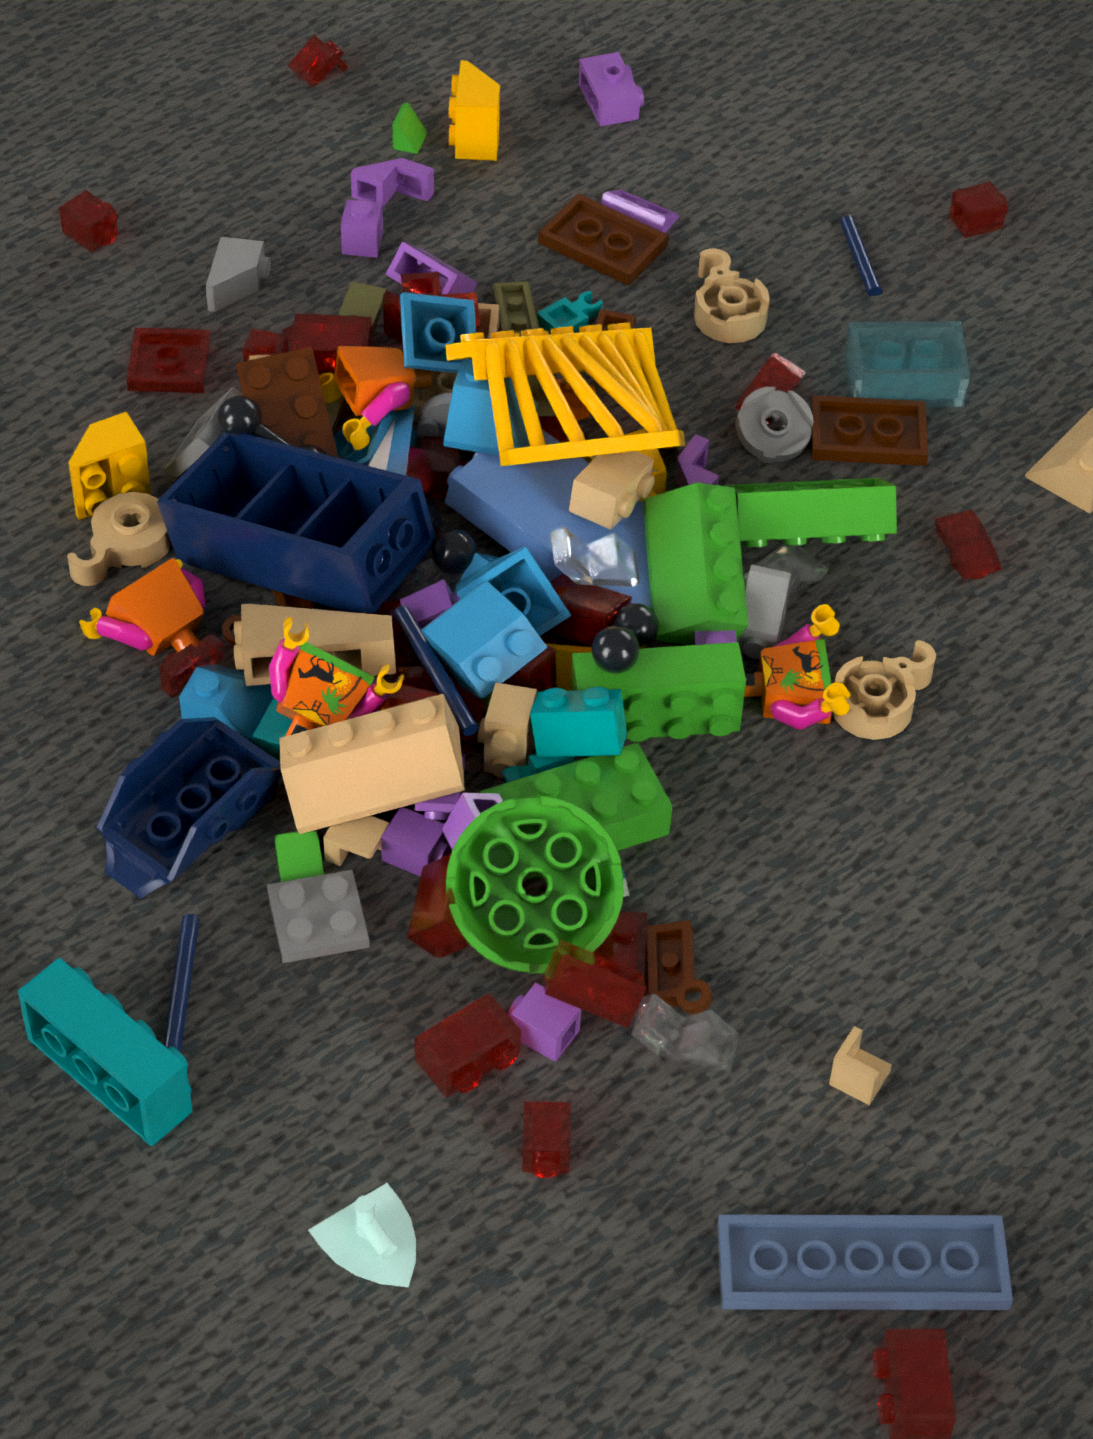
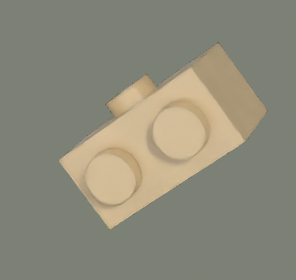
[569,451,655,530]
[478,682,537,779]

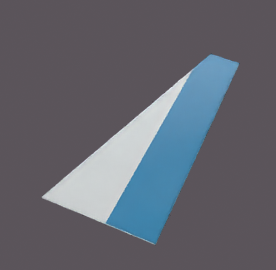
[368,405,415,476]

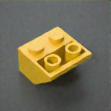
[449,60,500,161]
[68,411,151,520]

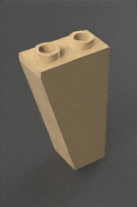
[234,604,396,686]

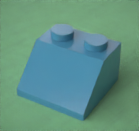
[420,581,547,698]

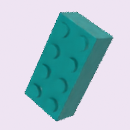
[18,957,192,1147]

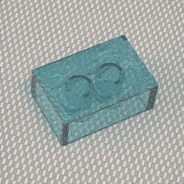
[844,321,970,407]

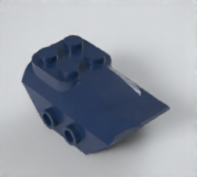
[96,717,282,899]

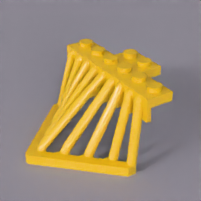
[445,322,685,466]

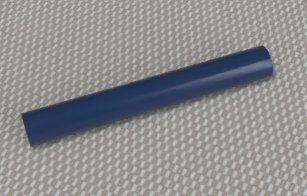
[840,215,882,296]

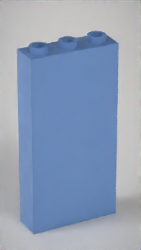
[445,429,651,626]

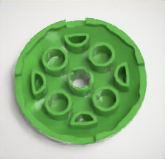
[446,796,624,973]

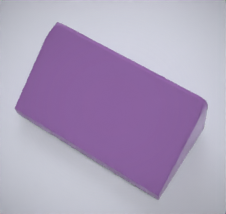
[600,189,679,233]

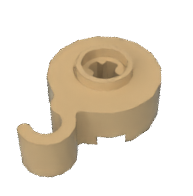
[694,248,770,343]
[67,492,171,586]
[832,640,936,740]

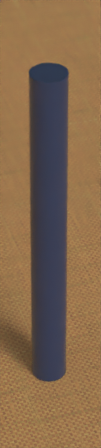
[393,605,478,736]
[163,914,200,1053]

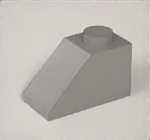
[206,237,271,312]
[737,565,791,659]

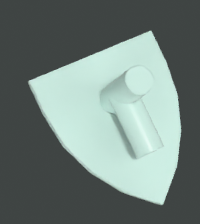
[308,1183,416,1287]

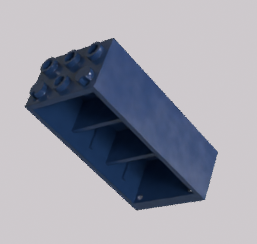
[157,432,436,614]

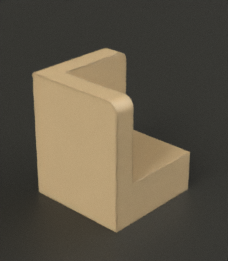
[323,816,389,866]
[829,1026,892,1105]

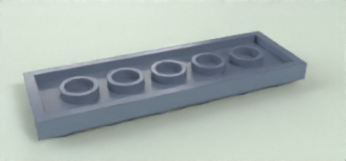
[717,1215,1013,1310]

